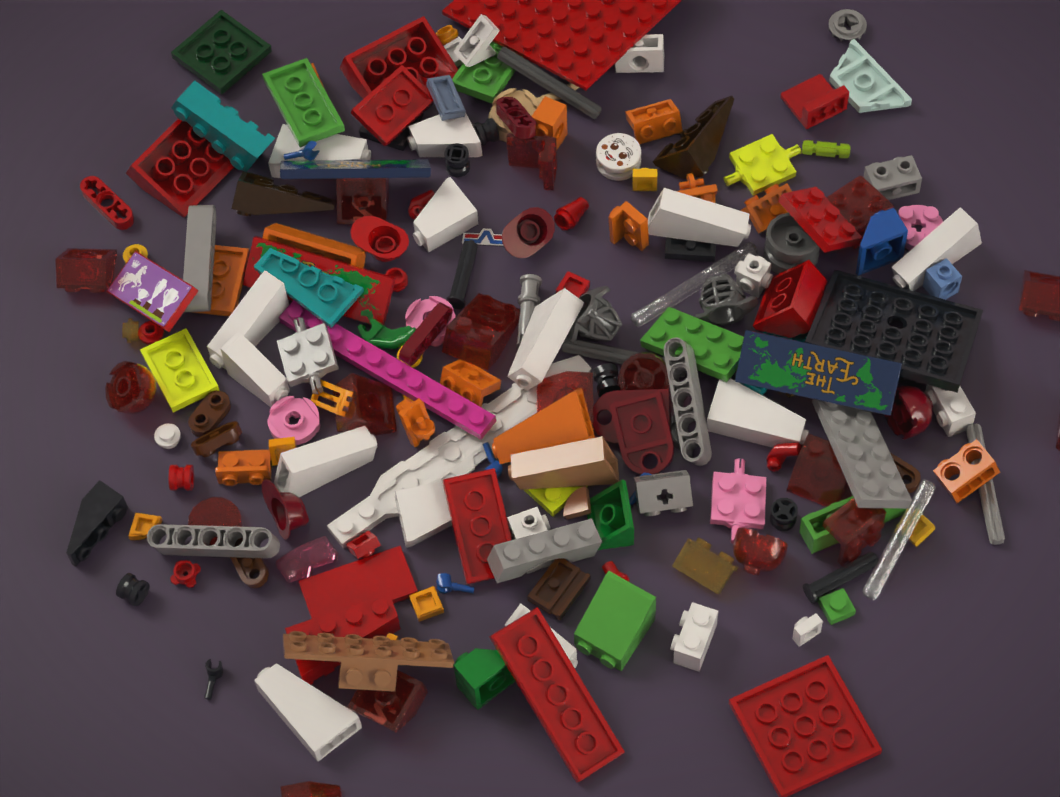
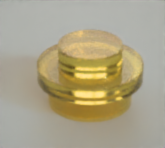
[122,318,139,344]

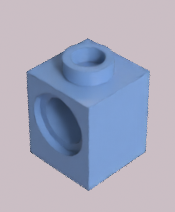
[923,258,962,300]

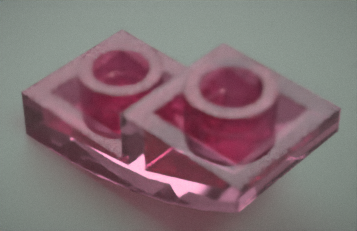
[275,536,338,583]

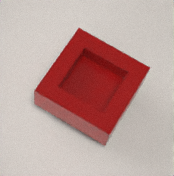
[556,271,590,298]
[346,531,381,559]

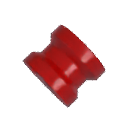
[168,465,194,491]

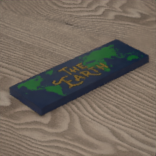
[280,159,431,179]
[735,330,902,416]

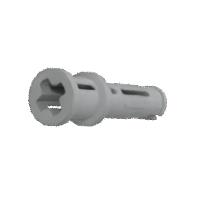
[516,274,542,348]

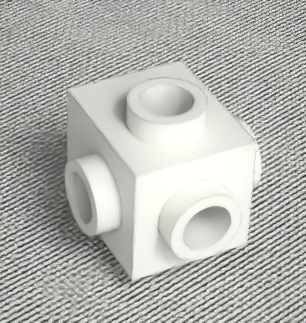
[734,253,773,298]

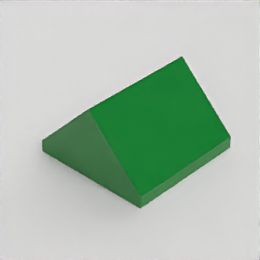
[587,480,634,550]

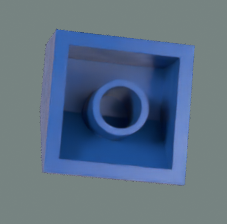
[856,208,908,276]

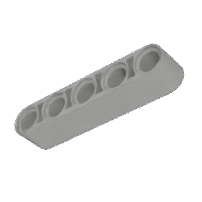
[183,205,217,312]
[664,338,712,466]
[147,524,280,558]

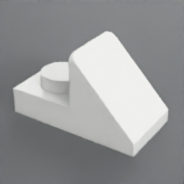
[453,14,500,67]

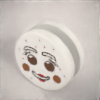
[596,133,641,181]

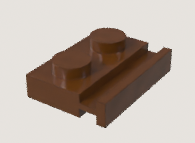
[527,558,591,621]

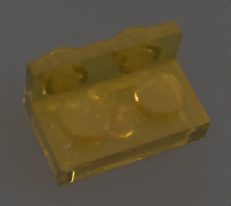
[672,537,739,594]

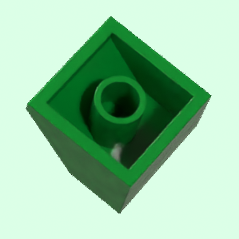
[453,648,515,710]

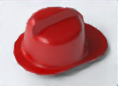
[350,216,409,262]

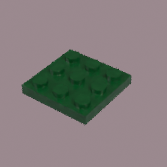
[171,10,272,95]

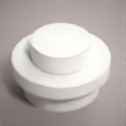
[154,423,181,449]

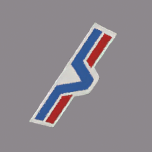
[462,228,503,246]

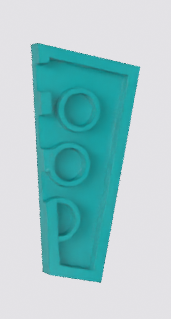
[254,248,364,328]

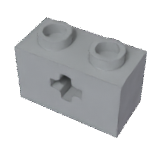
[634,470,693,516]

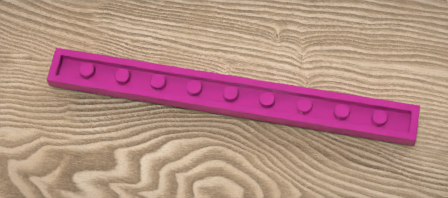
[279,300,497,440]

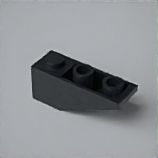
[66,480,128,567]

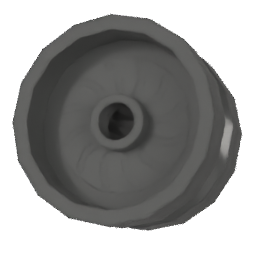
[763,213,820,274]

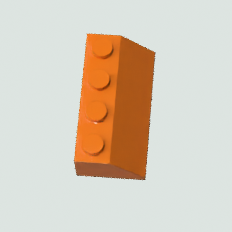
[263,223,367,268]

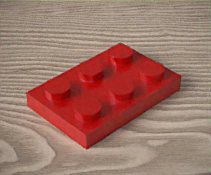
[351,65,434,147]
[778,187,863,253]

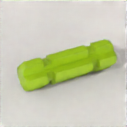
[802,140,851,159]

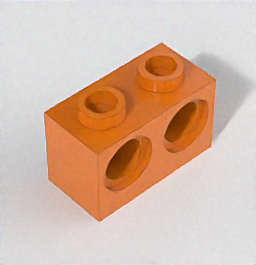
[933,439,1000,503]

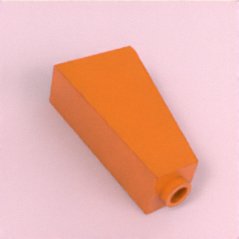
[492,388,595,464]

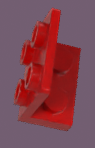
[781,74,849,130]

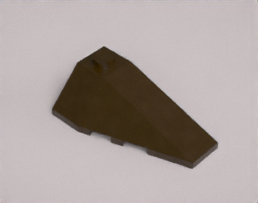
[653,96,734,179]
[231,171,336,216]

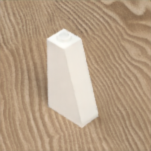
[268,124,371,178]
[648,188,751,247]
[892,207,982,291]
[207,271,289,369]
[507,288,584,391]
[707,378,809,448]
[274,426,377,497]
[395,481,452,548]
[254,663,362,762]

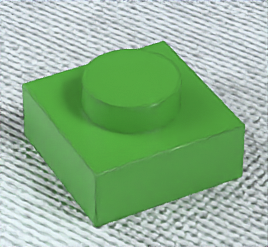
[818,588,856,625]

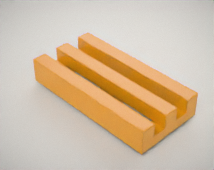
[311,379,353,417]

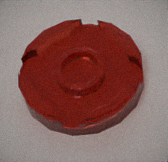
[188,497,242,546]

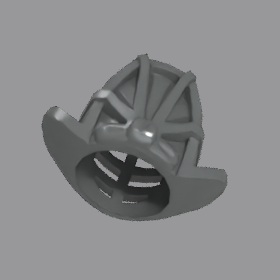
[695,274,758,326]
[567,286,622,343]

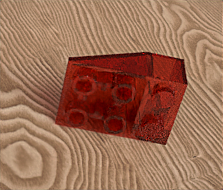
[442,293,521,370]

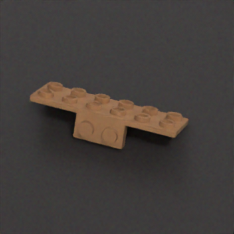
[283,631,454,691]

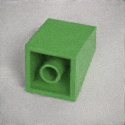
[574,571,656,671]

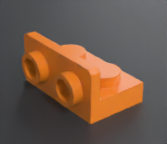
[625,99,683,144]
[740,183,792,234]
[608,201,649,251]
[440,358,502,407]
[215,450,272,486]

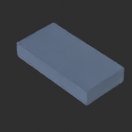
[426,75,466,121]

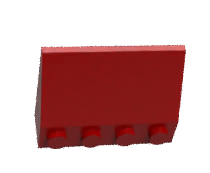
[340,16,459,99]
[126,118,234,218]

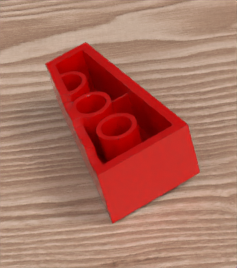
[285,593,401,685]

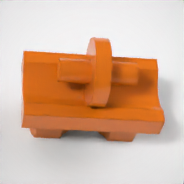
[676,173,718,203]
[396,398,435,447]

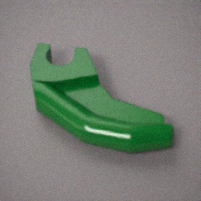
[357,318,416,349]

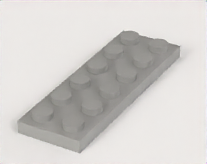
[812,399,912,509]

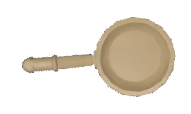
[489,83,580,143]

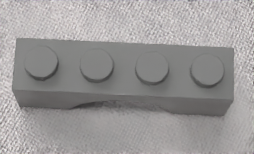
[487,519,602,583]

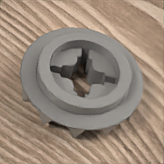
[828,9,867,42]

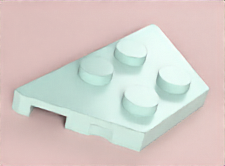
[829,39,912,113]

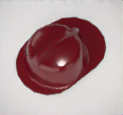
[502,207,555,258]
[262,479,309,540]

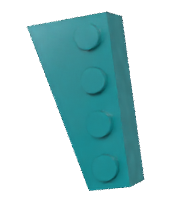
[171,80,275,172]

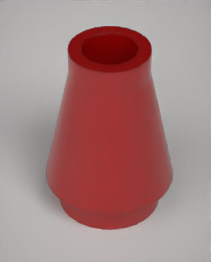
[554,197,589,230]

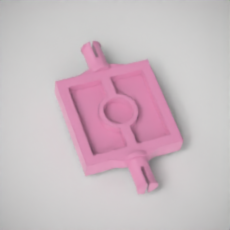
[710,458,766,544]

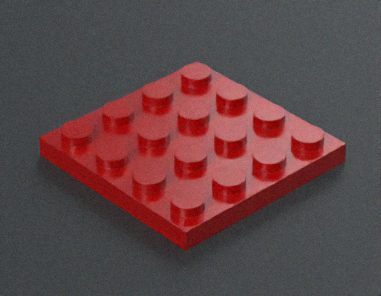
[729,655,882,797]

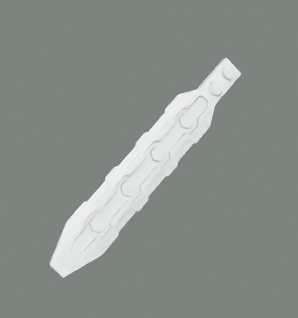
[327,355,591,549]

